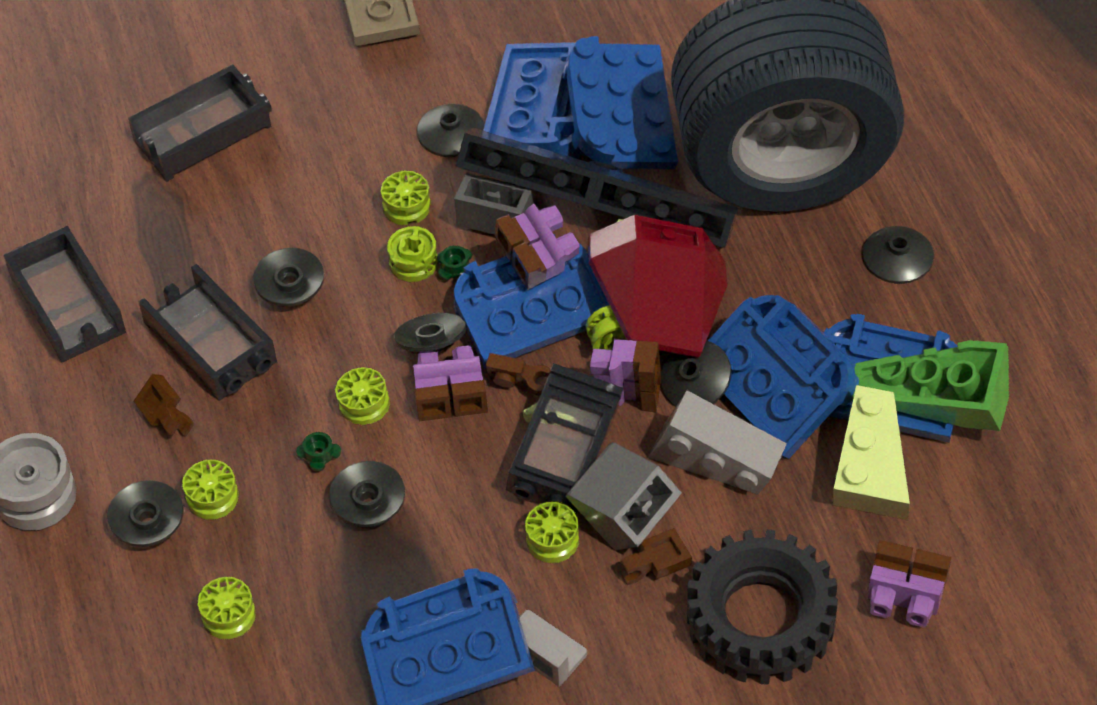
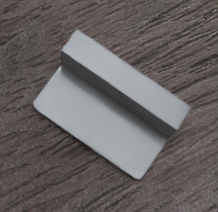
[520,610,587,687]

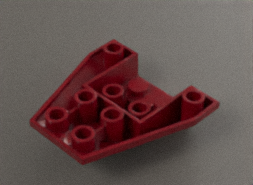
[587,215,728,357]

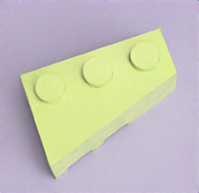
[833,385,910,520]

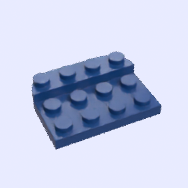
[563,36,678,169]
[484,42,582,159]
[454,234,609,369]
[708,295,859,459]
[823,314,958,443]
[361,568,535,705]

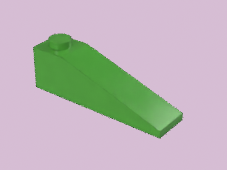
[851,340,1009,431]

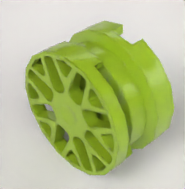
[381,171,431,226]
[387,226,438,282]
[585,305,627,350]
[335,367,390,425]
[182,460,239,520]
[525,502,579,563]
[198,577,256,639]

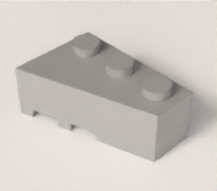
[648,390,787,495]

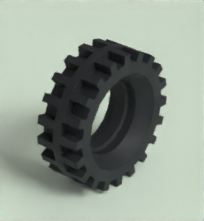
[687,529,838,684]

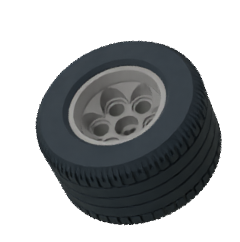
[671,0,904,211]

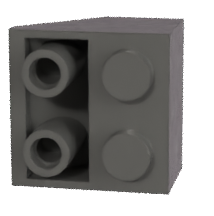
[454,171,544,234]
[566,442,682,550]

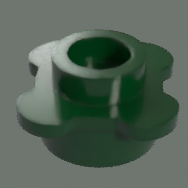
[437,245,472,280]
[296,432,341,471]

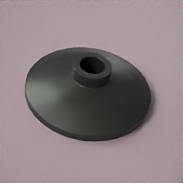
[417,104,485,157]
[863,226,934,284]
[253,248,324,306]
[394,313,466,353]
[661,341,732,406]
[330,461,405,527]
[107,480,184,547]

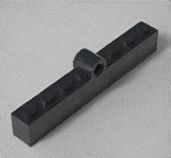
[456,128,739,248]

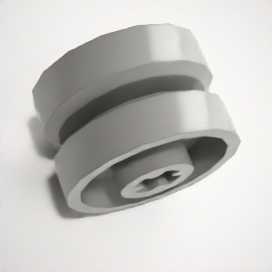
[0,433,77,530]

